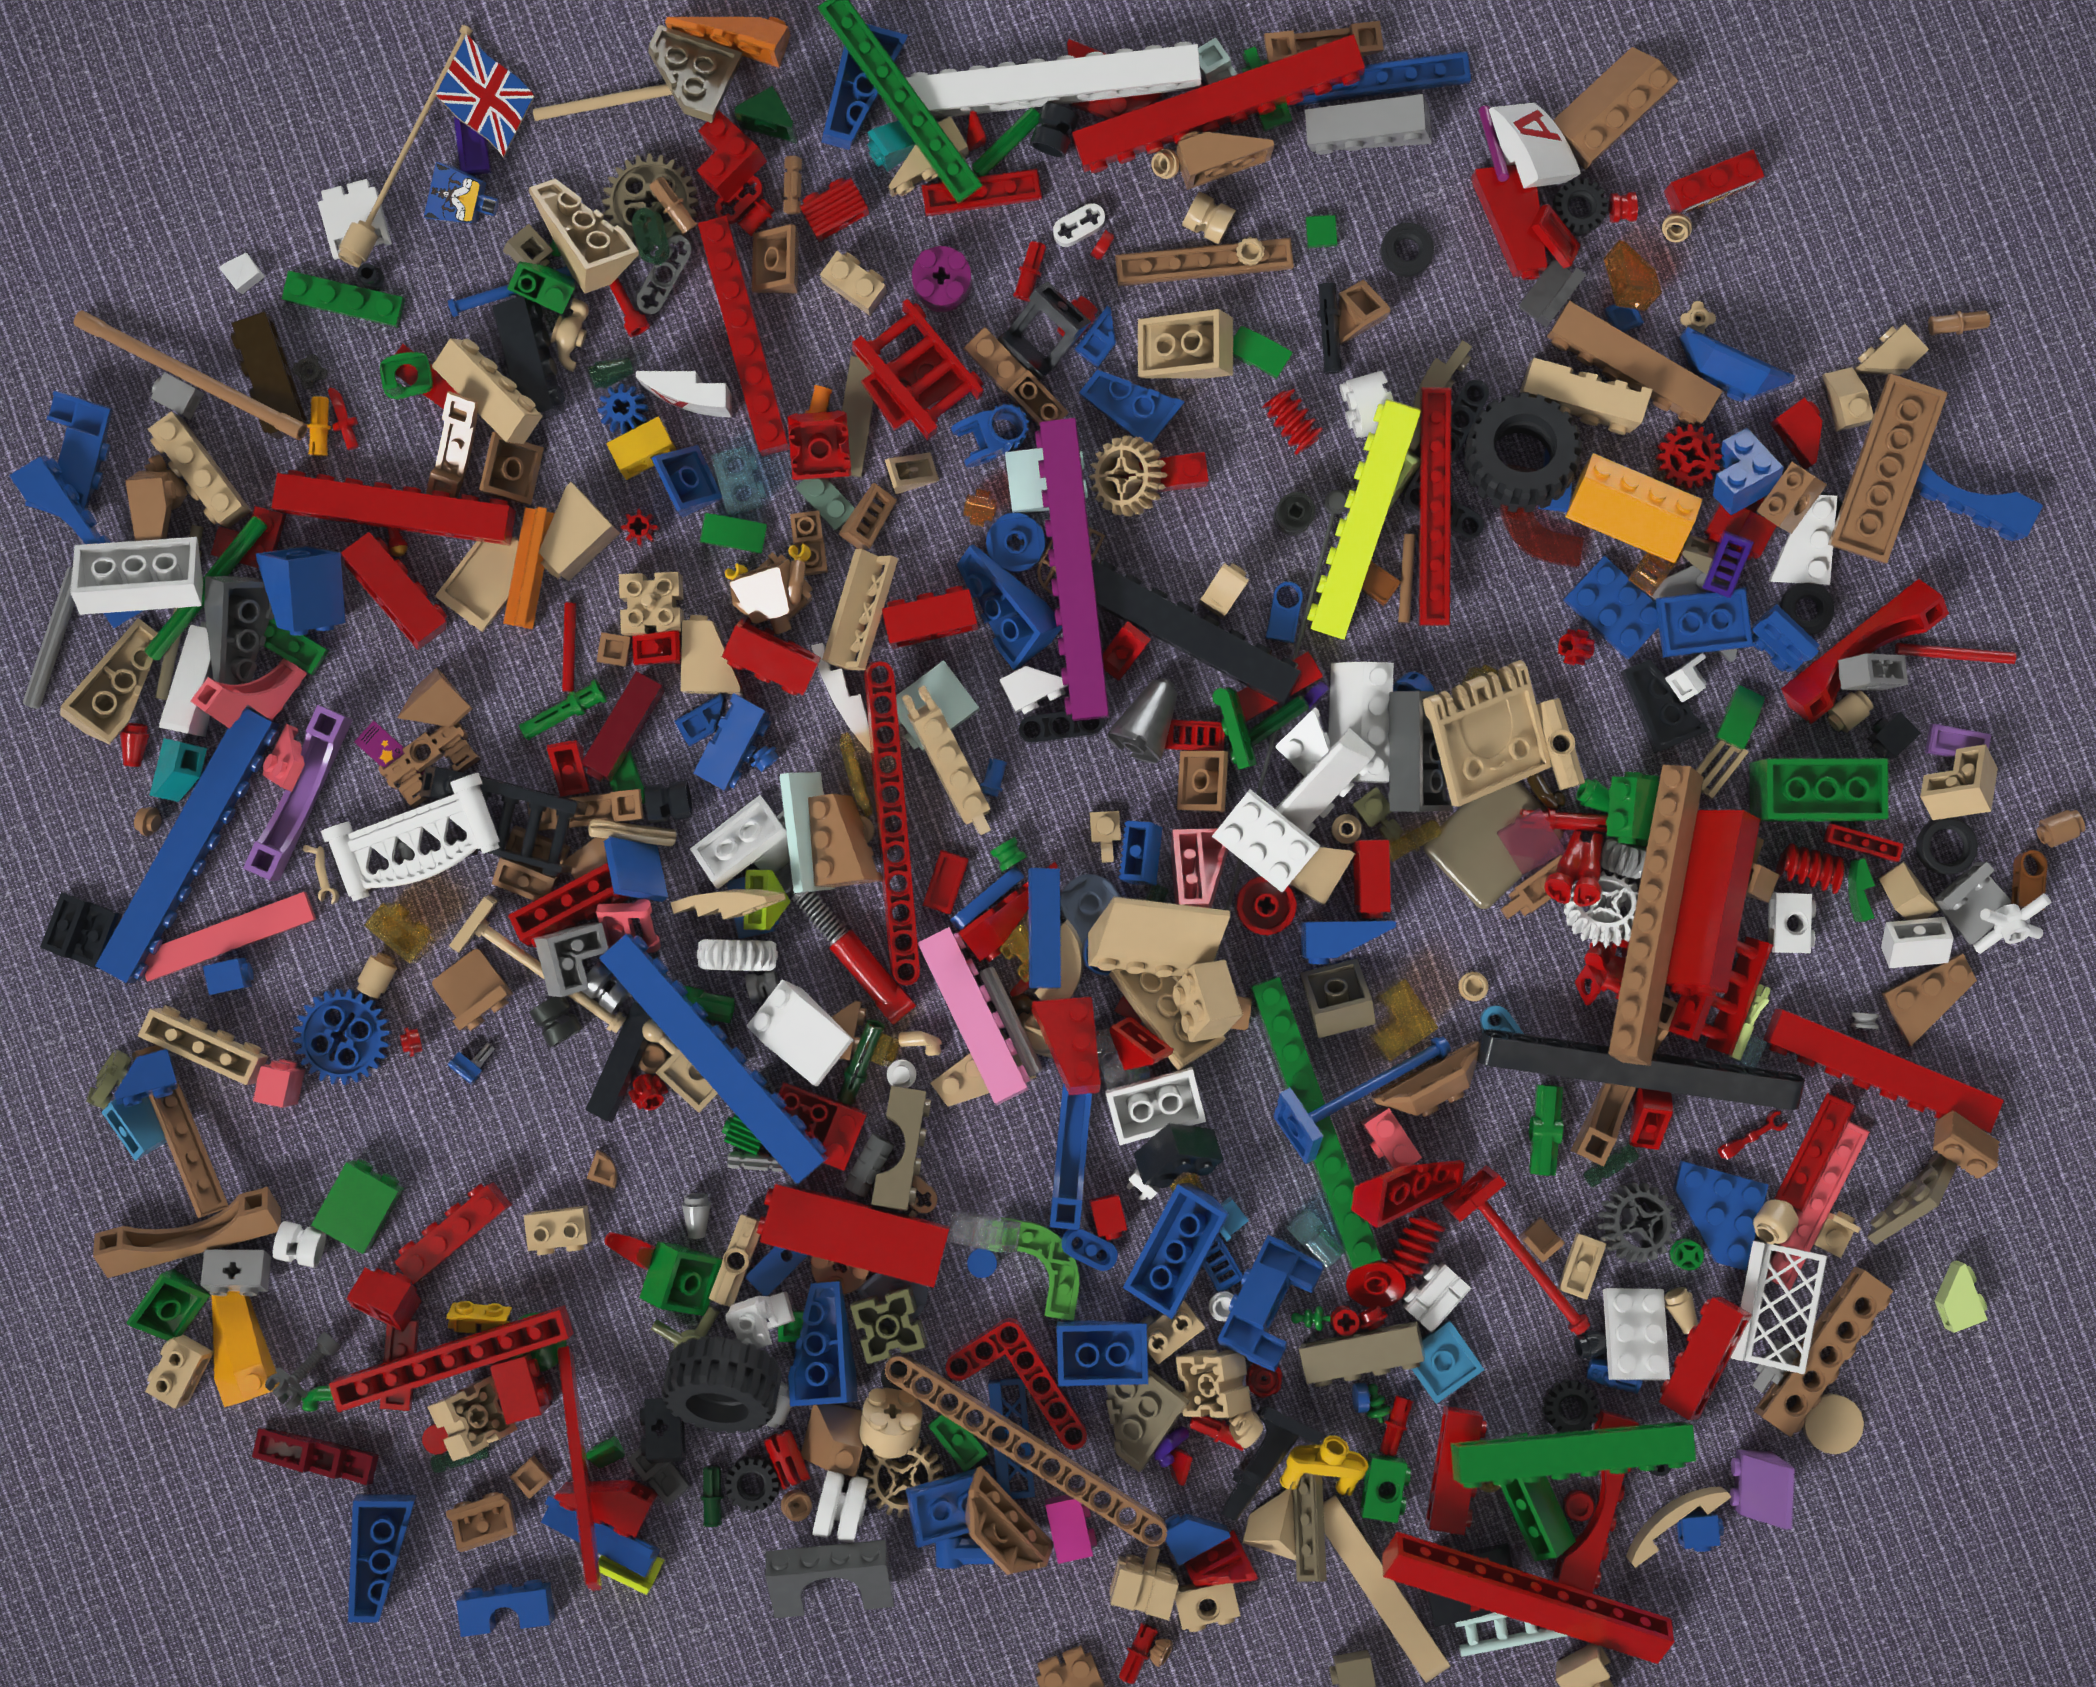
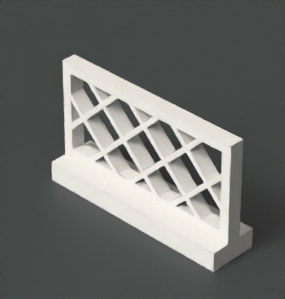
[1731,1240,1827,1374]

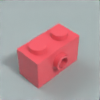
[253,1059,305,1108]
[1361,1106,1422,1170]

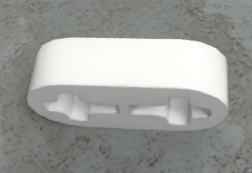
[1053,203,1105,247]

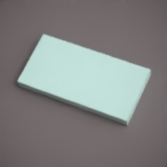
[780,772,835,893]

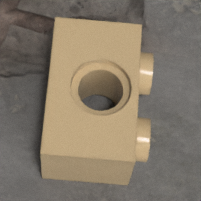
[1175,1583,1241,1632]

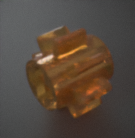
[963,489,997,527]

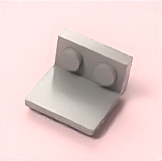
[1933,861,2011,944]

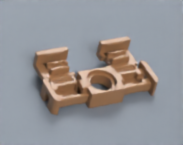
[379,722,481,808]

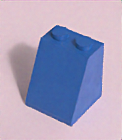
[256,546,346,636]

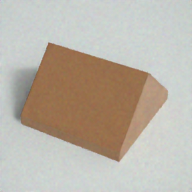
[752,224,799,294]
[479,432,544,505]
[1177,751,1228,812]

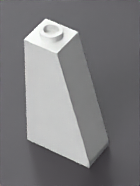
[159,621,213,737]

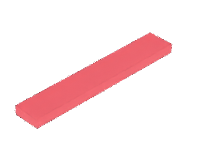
[144,892,316,981]
[1767,1121,1870,1290]

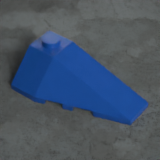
[957,544,1062,670]
[788,1281,858,1407]

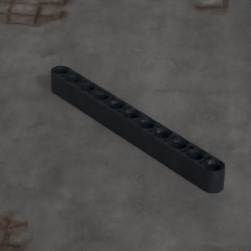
[1477,1029,1805,1110]

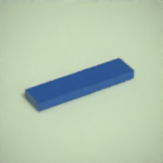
[1028,868,1061,989]

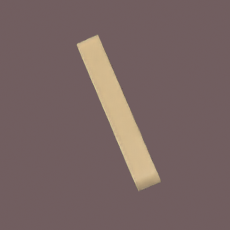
[1323,1495,1451,1683]

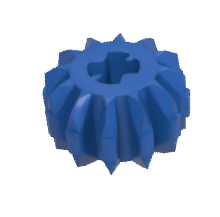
[597,384,649,434]

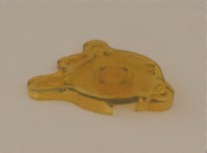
[839,732,874,817]

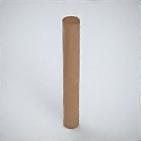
[1398,534,1416,623]

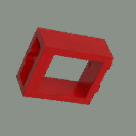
[1353,840,1391,918]

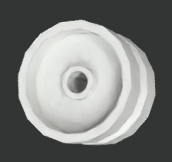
[812,1470,869,1543]

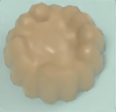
[1236,237,1265,266]

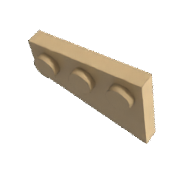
[930,1029,1037,1107]

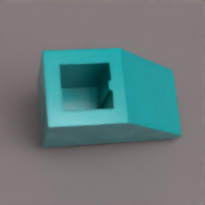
[867,120,915,172]
[149,738,207,802]

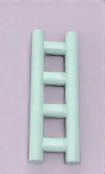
[1454,1612,1567,1657]

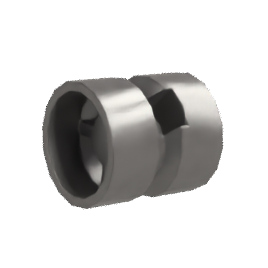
[582,960,630,1014]

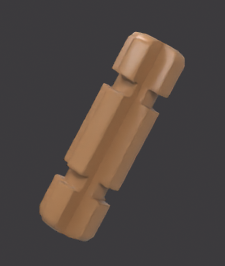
[783,155,802,215]

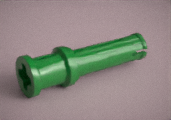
[519,679,608,741]

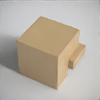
[1555,1643,1614,1687]

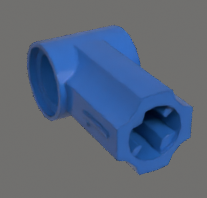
[935,1535,994,1569]

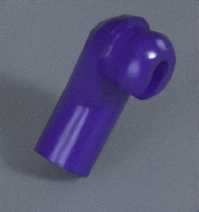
[1154,1426,1189,1468]

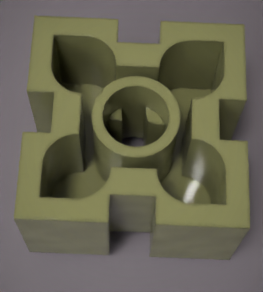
[850,1285,928,1364]

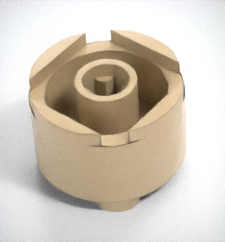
[860,1388,923,1458]

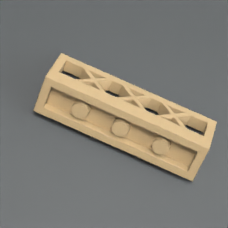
[822,549,898,670]

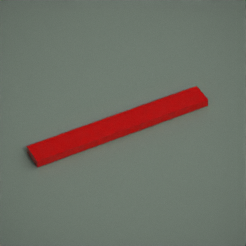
[1419,387,1451,626]
[557,1346,602,1591]

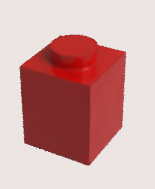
[1090,1193,1127,1240]

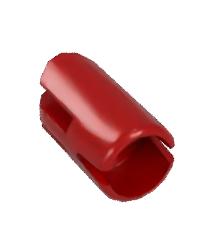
[764,1429,811,1490]

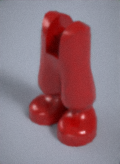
[1544,830,1604,907]

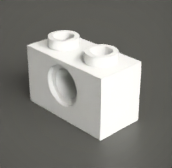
[1768,893,1816,953]

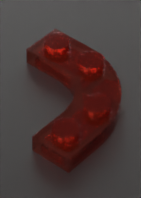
[1500,464,1584,568]

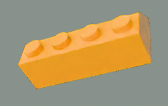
[1565,453,1703,563]

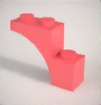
[190,658,307,729]

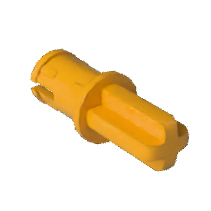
[307,396,331,456]

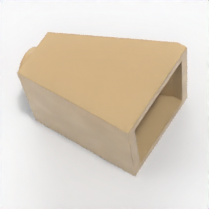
[539,482,620,581]

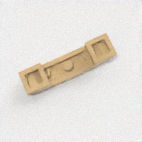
[1626,1486,1731,1568]

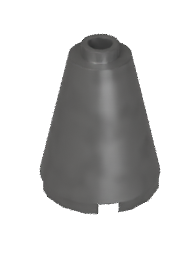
[1107,678,1178,764]

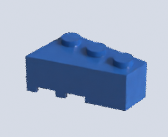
[693,693,771,792]

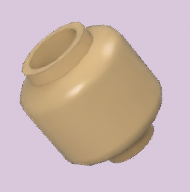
[1753,1200,1798,1244]

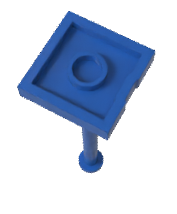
[1273,1036,1451,1164]

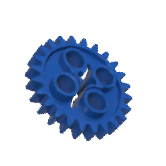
[293,988,392,1085]

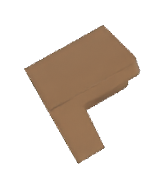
[1518,1217,1565,1263]

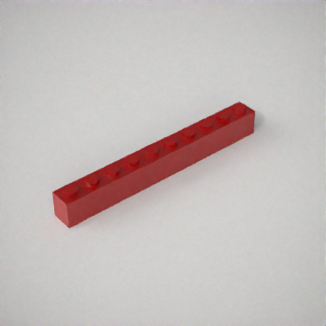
[1072,34,1365,173]
[1382,1531,1675,1664]

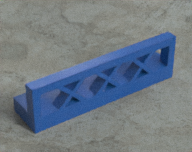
[988,1377,1035,1499]
[541,1495,661,1577]

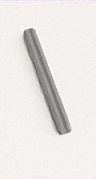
[23,567,75,709]

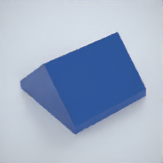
[651,445,723,518]

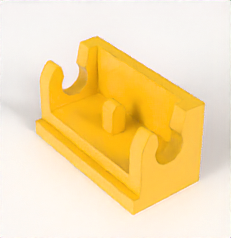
[606,416,677,480]

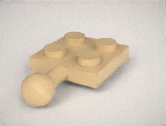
[642,1019,718,1113]

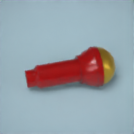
[387,528,408,557]

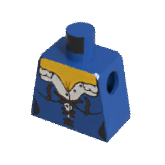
[423,162,499,223]

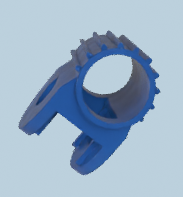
[951,403,1029,468]

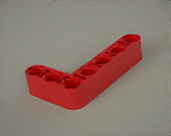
[946,1318,1087,1450]

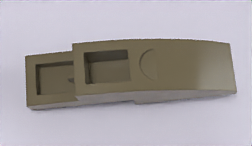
[1408,340,1472,453]

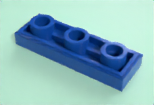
[745,1246,808,1296]

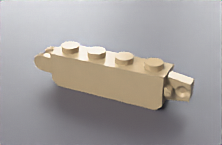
[902,685,991,836]

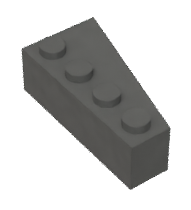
[1388,691,1453,812]

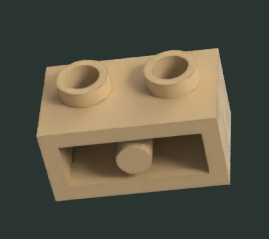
[820,251,887,316]
[524,1205,592,1255]
[145,1335,214,1409]

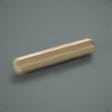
[588,819,676,846]

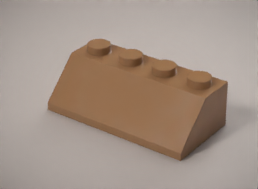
[1553,47,1678,170]

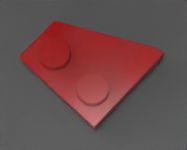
[1184,1530,1258,1587]

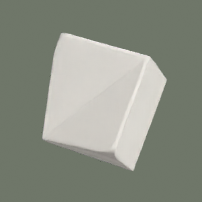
[219,253,265,294]

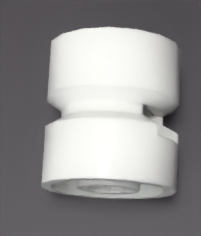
[273,1221,326,1268]

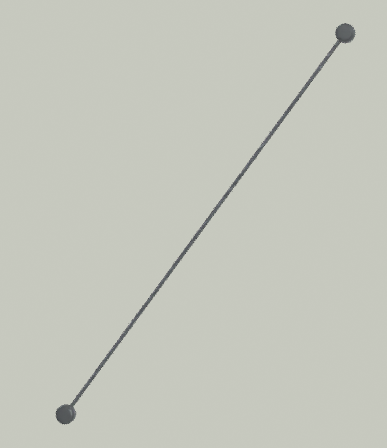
[1172,490,1347,1076]

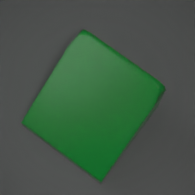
[586,1436,625,1468]

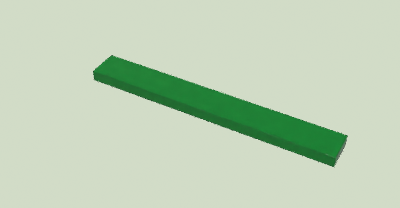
[817,0,983,204]

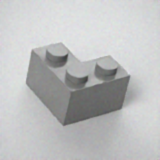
[534,922,608,997]

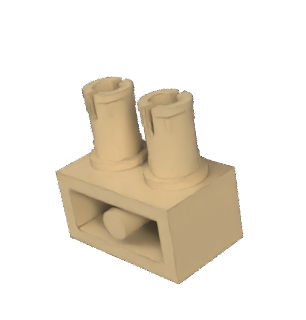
[1139,1299,1205,1364]

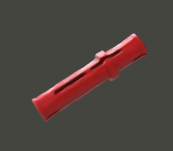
[1519,808,1608,833]

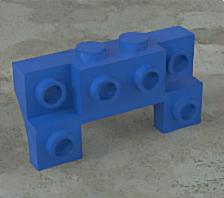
[25,391,113,517]
[1218,1235,1325,1372]

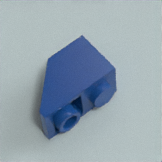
[114,1049,178,1107]

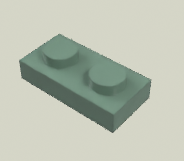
[795,478,855,532]

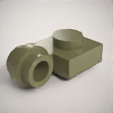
[1352,787,1404,843]

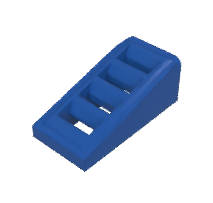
[1203,1235,1243,1292]

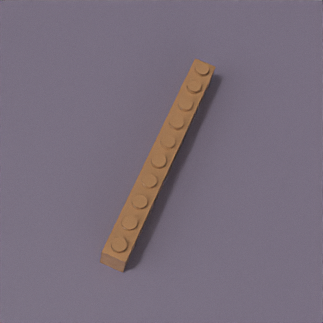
[1608,765,1704,1066]

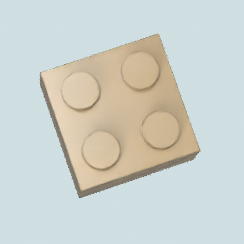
[1173,960,1243,1042]

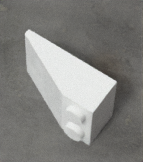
[747,979,853,1086]

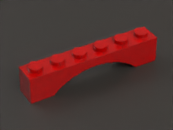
[1781,579,1949,724]
[1552,1409,1639,1593]

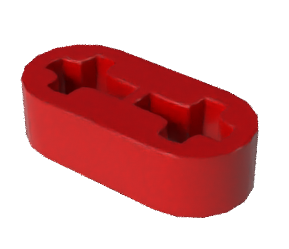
[715,175,764,224]

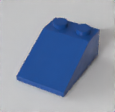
[1301,921,1396,964]
[1057,1320,1148,1386]

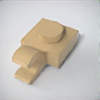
[1090,811,1121,863]

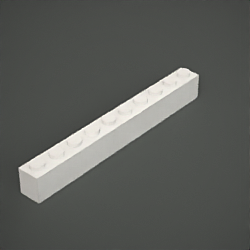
[906,42,1202,119]

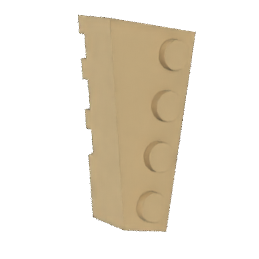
[1518,358,1653,435]

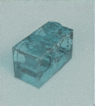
[711,446,766,516]

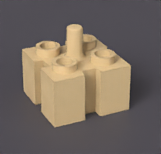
[619,572,684,637]
[1176,1350,1252,1418]
[428,1375,517,1461]
[1109,1546,1178,1620]

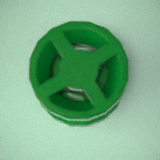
[990,837,1027,872]
[1669,1238,1704,1271]

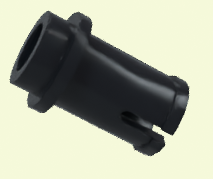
[357,263,385,290]

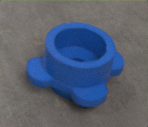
[751,745,779,772]

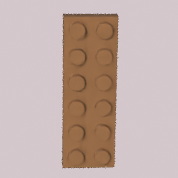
[1828,374,1948,564]

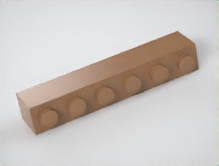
[1547,300,1722,426]

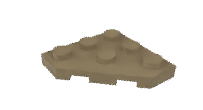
[648,24,742,123]
[1867,1152,1957,1245]
[1106,1368,1190,1472]

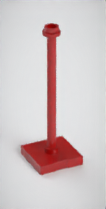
[1441,1165,1590,1335]

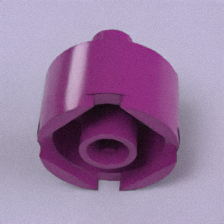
[912,246,972,312]

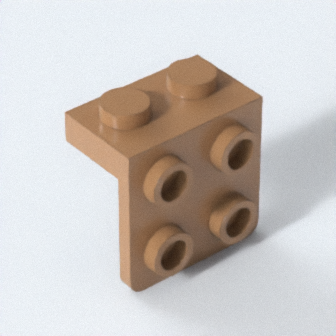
[432,949,514,1031]

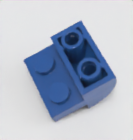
[1751,604,1820,673]

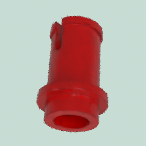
[737,199,775,237]

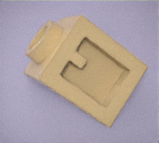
[1814,1211,1861,1258]

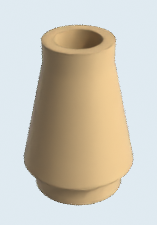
[1664,1287,1698,1334]

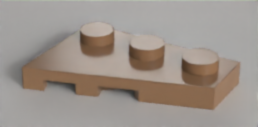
[1881,954,1977,1046]

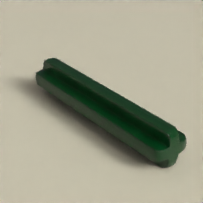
[1231,696,1309,747]

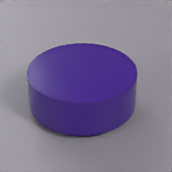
[1304,682,1330,710]

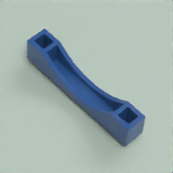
[9,455,144,628]
[1914,461,2043,541]
[1050,1083,1092,1230]

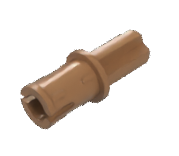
[649,177,698,235]
[1928,311,1990,336]

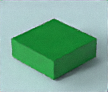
[1305,215,1337,248]

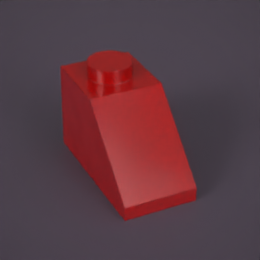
[1769,397,1823,469]
[1629,1088,1673,1150]

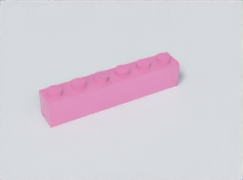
[918,927,1031,1105]

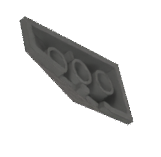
[204,576,274,685]

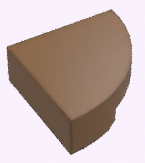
[587,1150,618,1188]

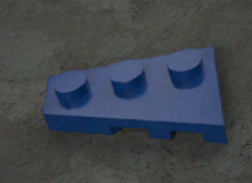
[1079,369,1185,443]

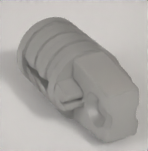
[1752,1339,1799,1393]

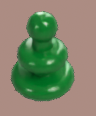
[1291,1306,1331,1331]
[1367,1383,1391,1423]

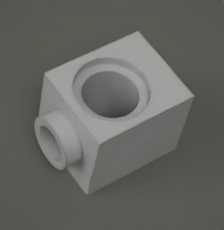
[151,372,204,420]

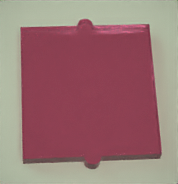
[1497,808,1565,875]

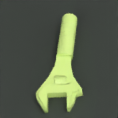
[1729,984,1771,1061]

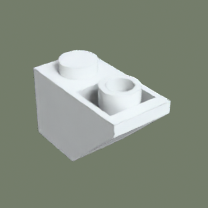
[999,666,1068,715]

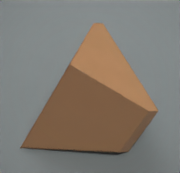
[1338,279,1391,345]
[397,667,473,729]

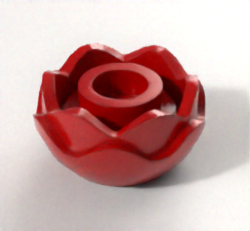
[1245,1363,1283,1398]

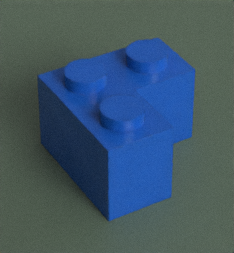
[1713,428,1784,515]

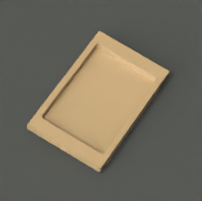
[435,537,518,632]

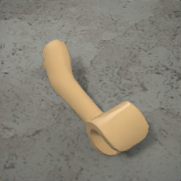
[303,845,339,904]

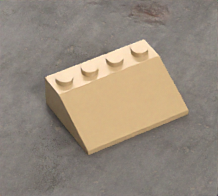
[1088,897,1230,977]

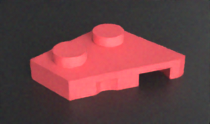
[262,723,305,792]

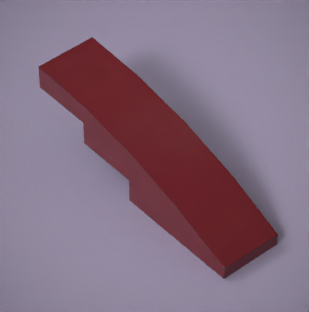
[252,1427,379,1485]

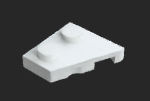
[1275,707,1330,777]

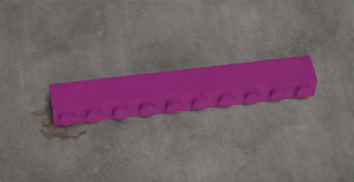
[1035,418,1109,721]

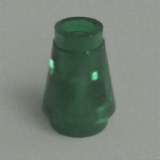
[588,357,634,390]

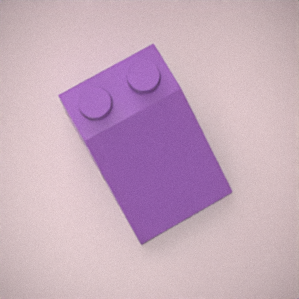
[1729,1449,1795,1530]

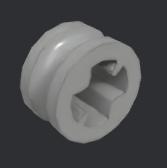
[1851,1012,1879,1029]

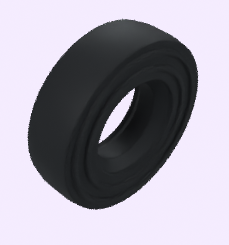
[1380,223,1434,277]
[1780,583,1834,636]

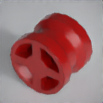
[1608,192,1638,223]

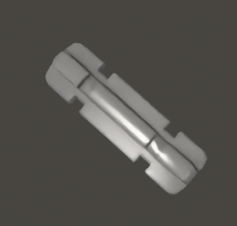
[727,1151,784,1172]

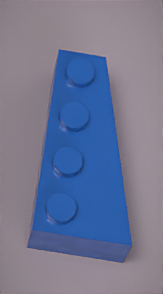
[821,24,908,150]
[348,1494,417,1623]

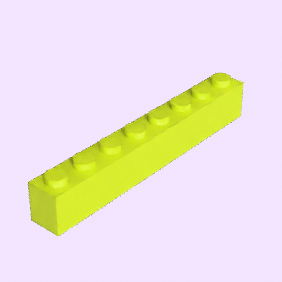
[1307,399,1421,640]

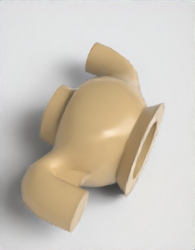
[551,298,589,372]

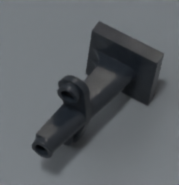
[1221,1406,1322,1522]

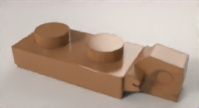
[1500,855,1562,920]

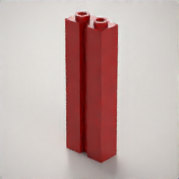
[1666,810,1761,997]
[757,1181,950,1288]

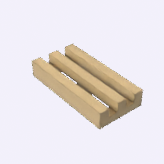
[1696,739,1748,799]

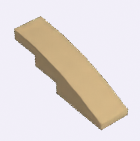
[670,889,786,920]

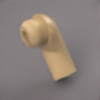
[898,1031,942,1056]

